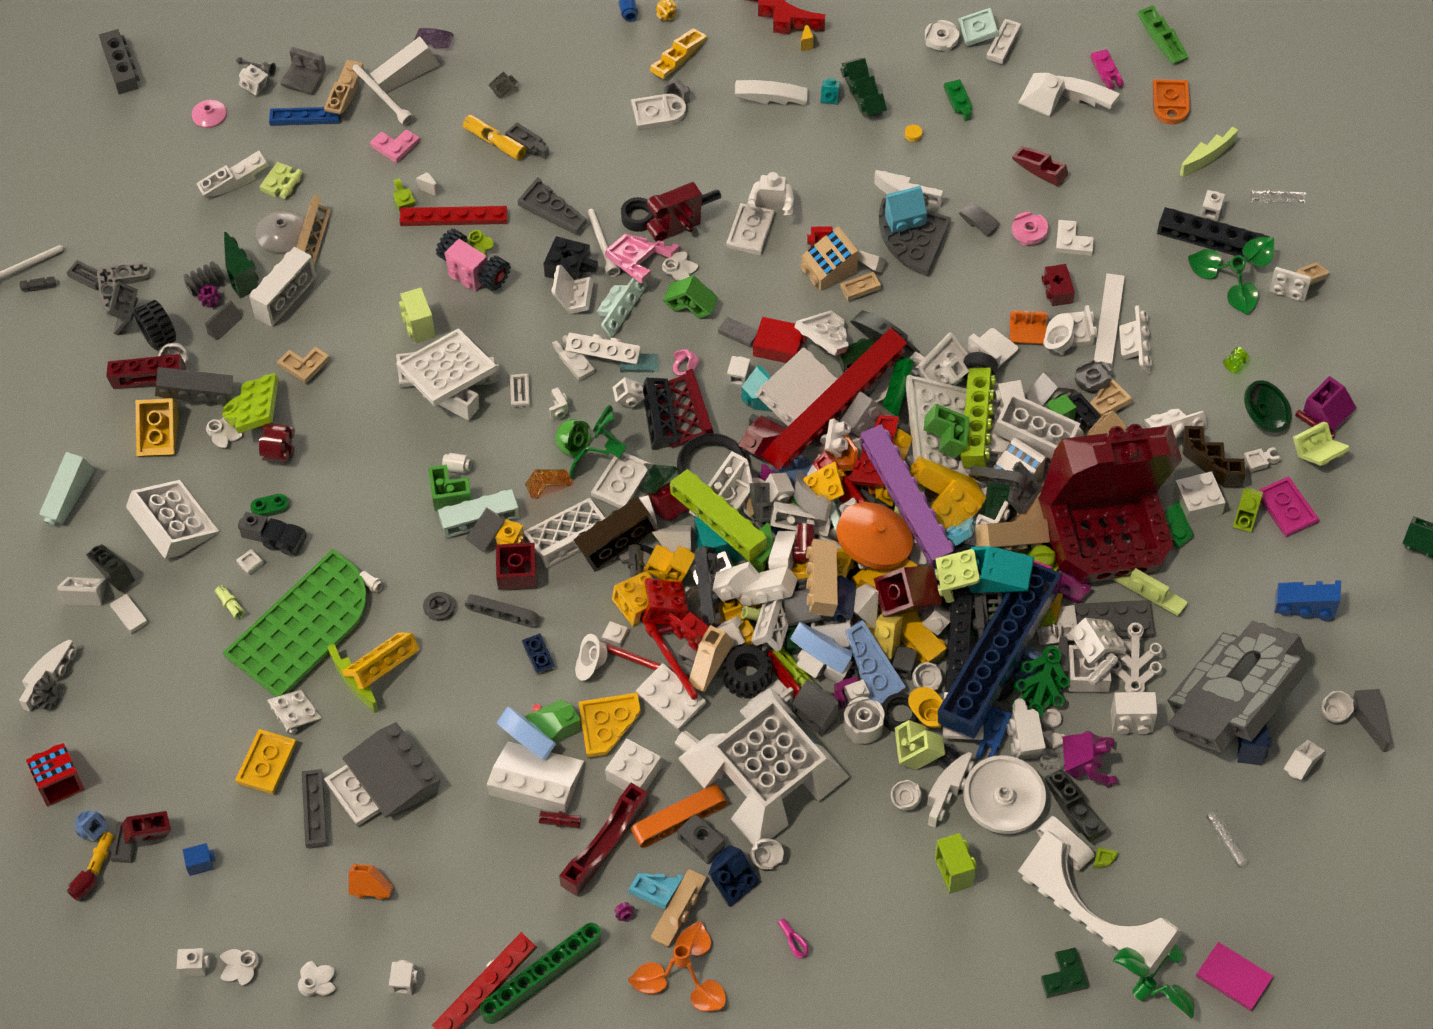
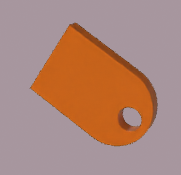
[1152,79,1190,124]

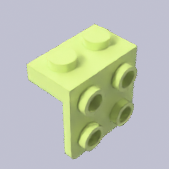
[1293,421,1350,465]
[935,549,980,603]

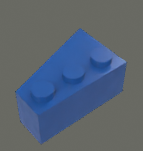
[1274,580,1341,621]

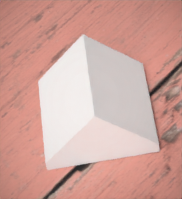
[57,577,106,606]

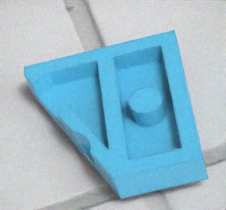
[945,517,976,546]
[628,873,684,910]

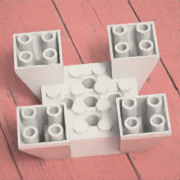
[678,687,850,845]

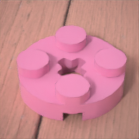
[1012,212,1048,246]

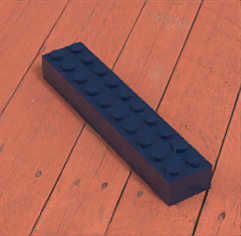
[938,563,1062,739]

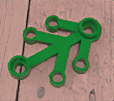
[1014,646,1070,718]

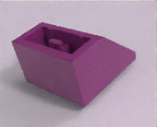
[1303,376,1357,432]

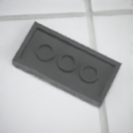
[1071,600,1154,639]

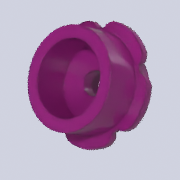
[614,902,635,921]

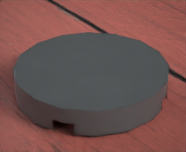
[1075,360,1112,391]

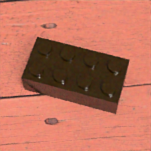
[573,497,659,572]

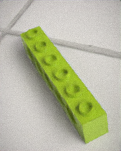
[961,368,996,468]

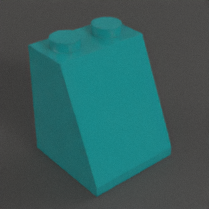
[694,517,745,563]

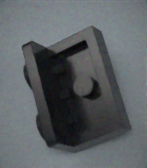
[1068,393,1101,433]

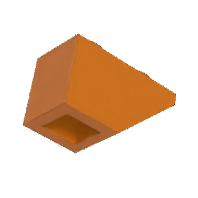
[348,864,393,899]

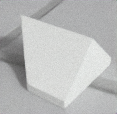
[652,525,691,553]
[853,584,879,628]

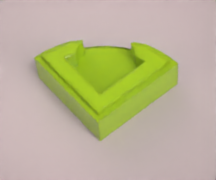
[1093,847,1118,869]

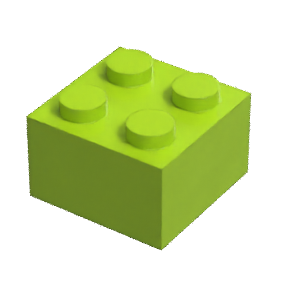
[934,833,977,894]

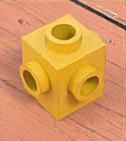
[495,519,524,544]

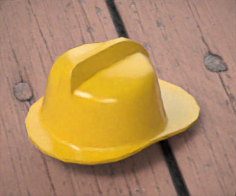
[908,687,943,729]

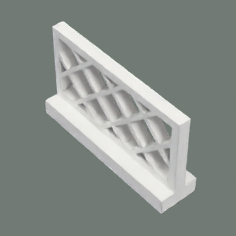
[524,498,605,568]

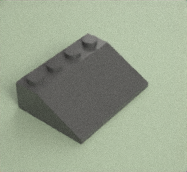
[343,722,440,818]

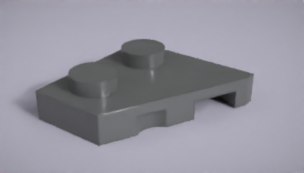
[1008,461,1042,514]

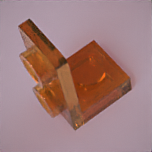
[525,469,572,499]

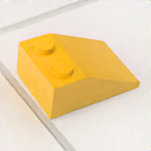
[135,398,178,456]

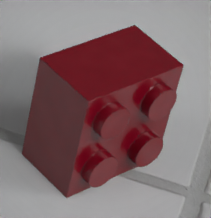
[496,542,537,590]

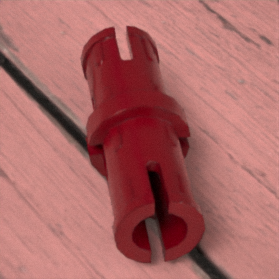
[539,810,581,829]

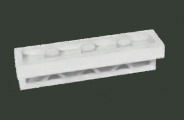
[751,599,788,652]

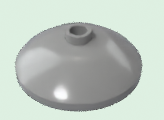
[256,210,305,254]

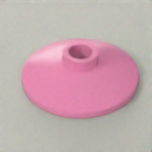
[192,100,227,128]

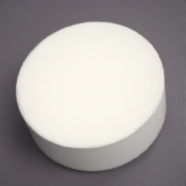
[1041,709,1061,730]

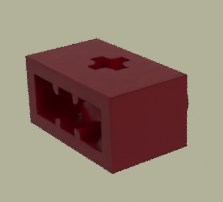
[1041,264,1075,306]
[121,811,171,844]

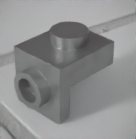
[663,78,691,104]

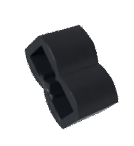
[260,518,307,555]

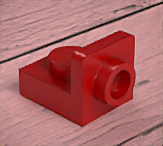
[807,226,833,247]

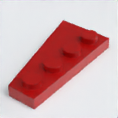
[848,415,899,488]

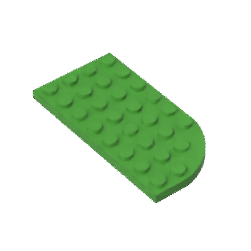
[223,549,367,697]

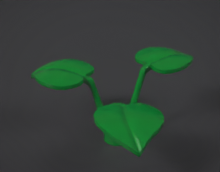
[1188,237,1274,314]
[570,405,627,480]
[1113,943,1195,1019]

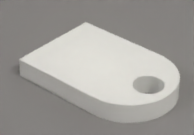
[631,94,686,130]

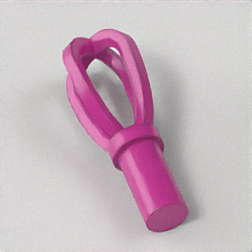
[778,918,809,958]

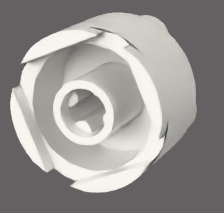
[843,697,884,744]

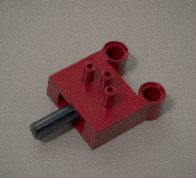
[646,181,721,242]

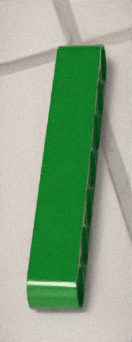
[480,923,601,1024]

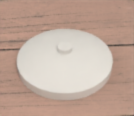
[963,755,1046,834]

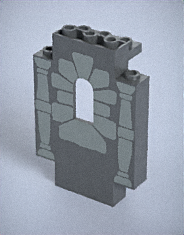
[1167,621,1308,753]

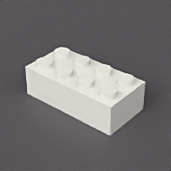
[249,247,316,327]
[992,392,1080,459]

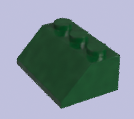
[1402,516,1433,558]

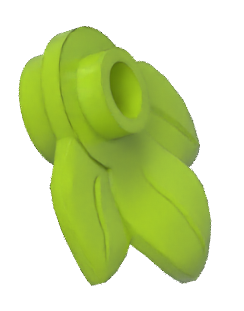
[467,230,494,255]

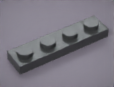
[302,769,327,848]

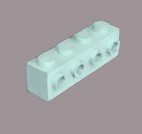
[438,489,520,538]

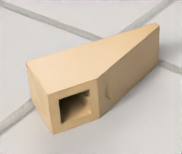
[689,625,735,692]

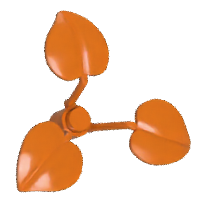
[628,921,726,1012]

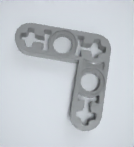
[97,262,150,316]

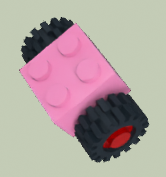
[436,228,511,292]

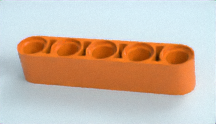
[631,784,728,848]

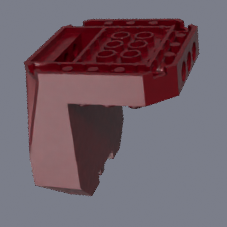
[1038,424,1182,584]

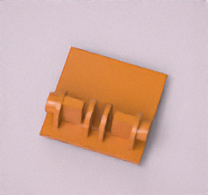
[1010,310,1048,344]

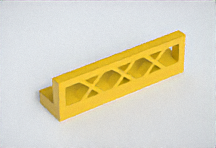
[342,633,420,689]

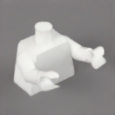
[746,172,794,215]

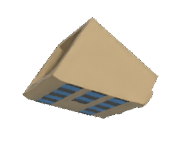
[800,226,858,291]

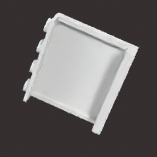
[755,347,845,447]

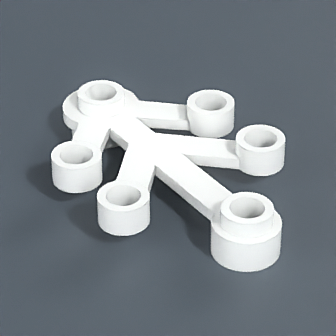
[1110,622,1162,692]

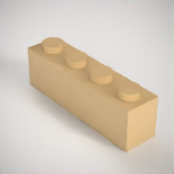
[975,519,1050,550]
[806,539,838,617]

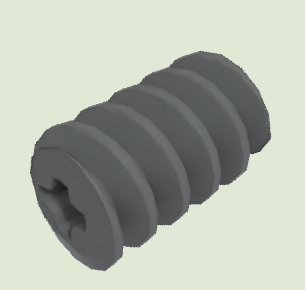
[184,261,225,296]

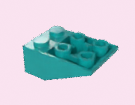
[968,546,1034,593]

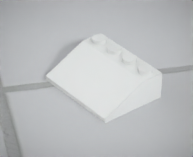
[126,480,219,559]
[487,741,584,814]

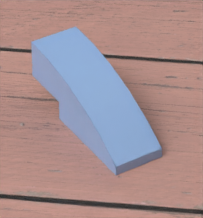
[790,622,852,673]
[497,707,556,760]

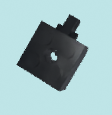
[543,236,598,280]

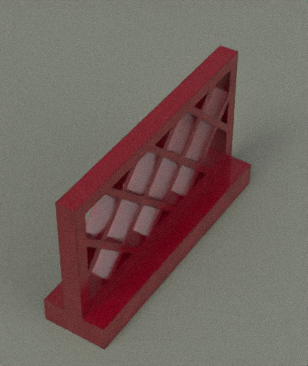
[655,369,714,449]

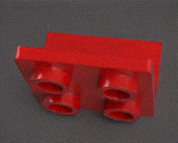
[643,578,688,625]
[668,612,709,651]

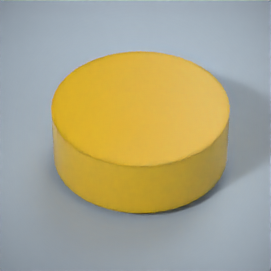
[905,124,922,142]

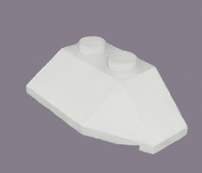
[689,451,753,517]

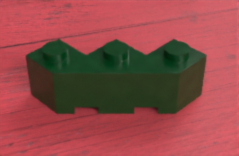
[840,57,887,116]

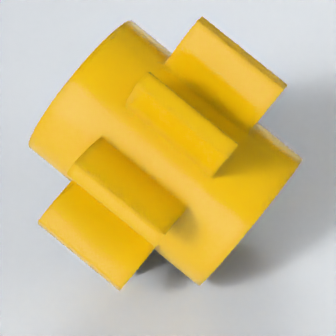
[656,0,677,21]

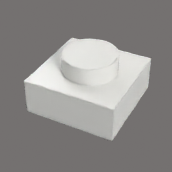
[602,621,628,647]

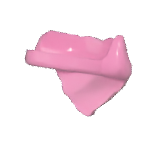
[673,349,699,376]

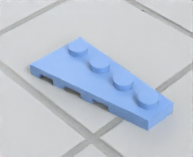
[845,620,906,704]

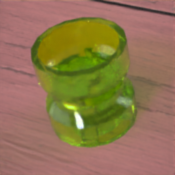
[1223,347,1249,373]

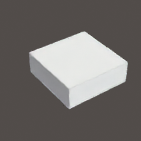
[236,549,264,575]

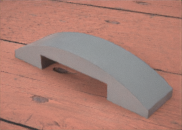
[793,471,832,521]

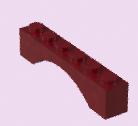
[559,782,649,897]

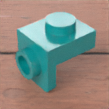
[820,78,840,104]

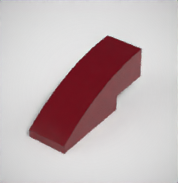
[1012,146,1069,186]

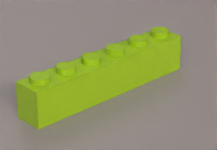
[670,469,767,562]

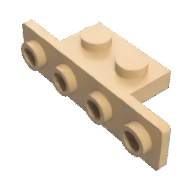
[651,869,706,947]

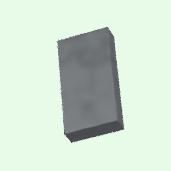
[718,317,758,347]

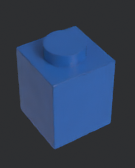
[182,843,216,876]

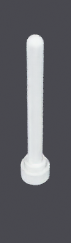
[353,64,413,125]
[588,209,621,277]
[0,245,64,279]

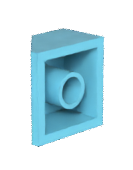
[885,186,927,233]

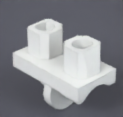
[820,419,851,458]

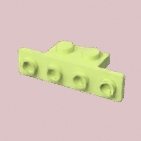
[1113,568,1187,616]

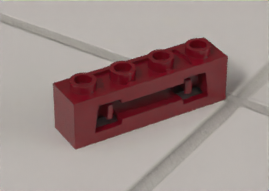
[106,354,186,389]

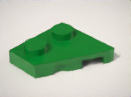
[1164,501,1193,549]

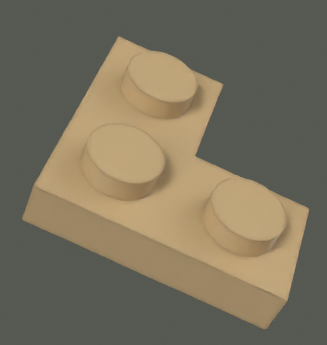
[277,347,330,384]

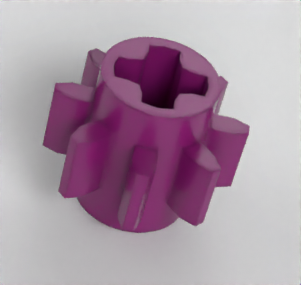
[197,285,222,308]

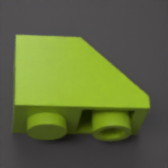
[1233,487,1263,532]

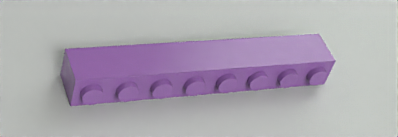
[860,424,955,567]

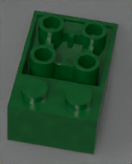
[224,232,259,299]

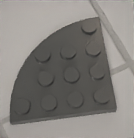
[879,198,951,275]

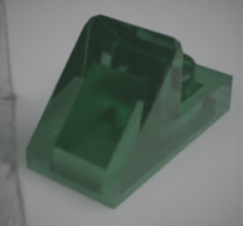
[639,463,678,494]

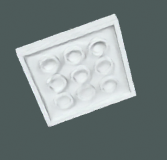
[396,328,498,406]

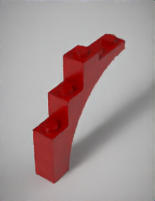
[748,0,826,34]

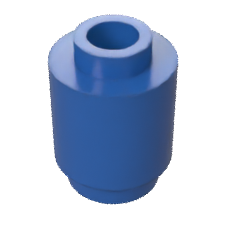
[618,0,638,21]

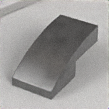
[959,202,1000,236]

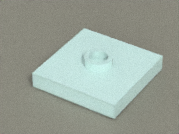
[958,8,999,47]

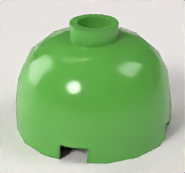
[555,419,591,457]

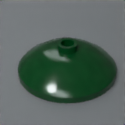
[1244,380,1292,433]

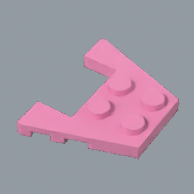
[605,234,680,284]

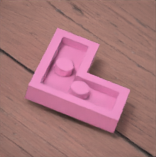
[370,129,420,163]

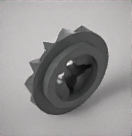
[423,592,455,621]
[32,677,61,709]

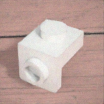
[549,387,569,421]

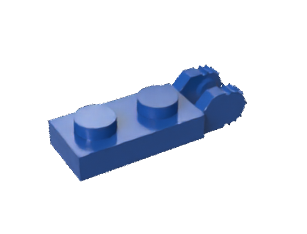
[976,707,1012,759]

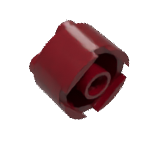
[259,423,295,463]

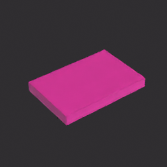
[1258,476,1320,538]
[1196,942,1273,1011]

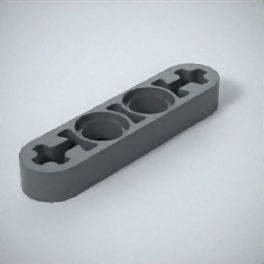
[968,466,1028,487]
[465,594,539,628]

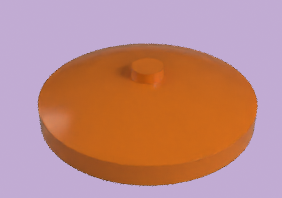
[836,502,913,570]

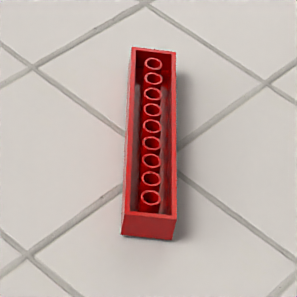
[762,328,907,471]

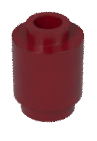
[66,870,97,901]

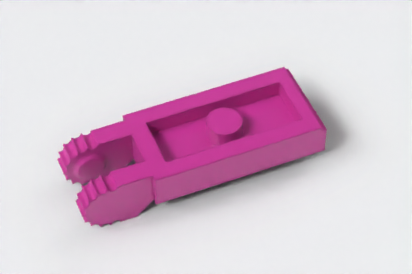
[1090,49,1123,90]

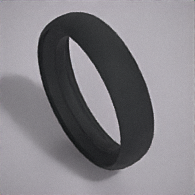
[677,433,746,475]

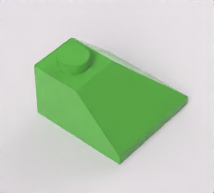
[526,699,580,743]

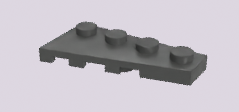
[517,177,587,235]

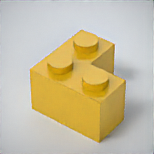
[643,544,695,582]

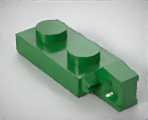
[944,79,972,121]

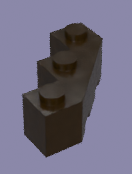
[1182,426,1246,487]

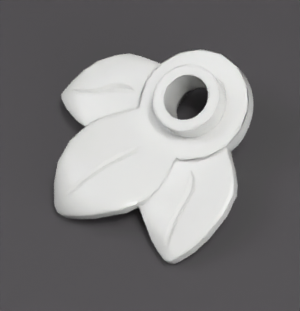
[662,252,698,281]
[206,418,242,448]
[220,949,259,986]
[298,961,336,996]

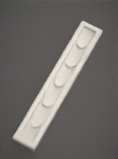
[1094,273,1125,367]

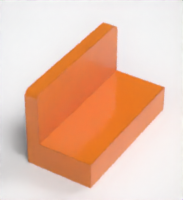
[825,434,858,471]

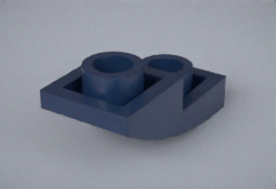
[522,633,555,674]

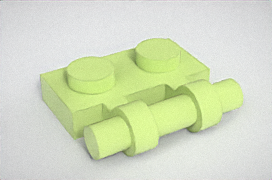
[259,162,303,199]

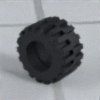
[134,300,177,350]
[722,643,772,698]

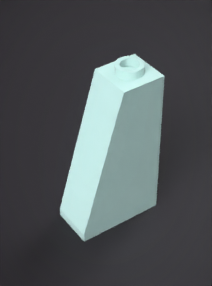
[39,452,95,526]

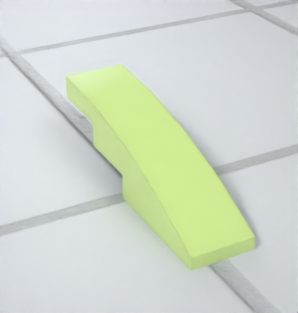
[1180,127,1238,177]

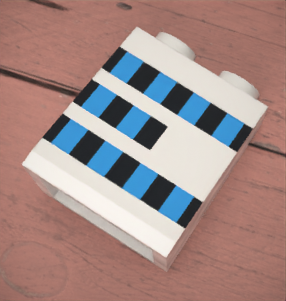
[985,437,1046,505]

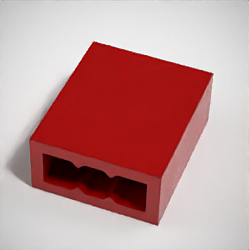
[753,316,807,363]

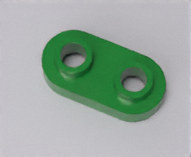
[250,494,289,517]

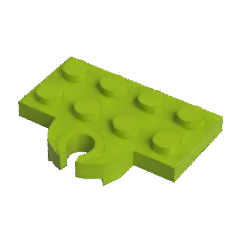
[222,373,279,434]

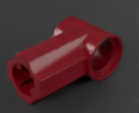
[793,524,815,563]

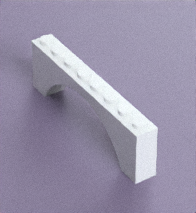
[1018,831,1183,973]

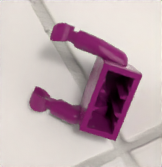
[1062,731,1118,788]

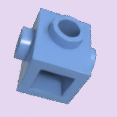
[73,810,109,841]

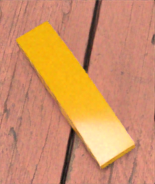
[650,28,707,79]

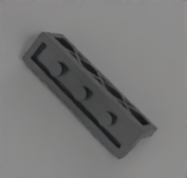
[642,377,678,450]
[694,546,724,627]

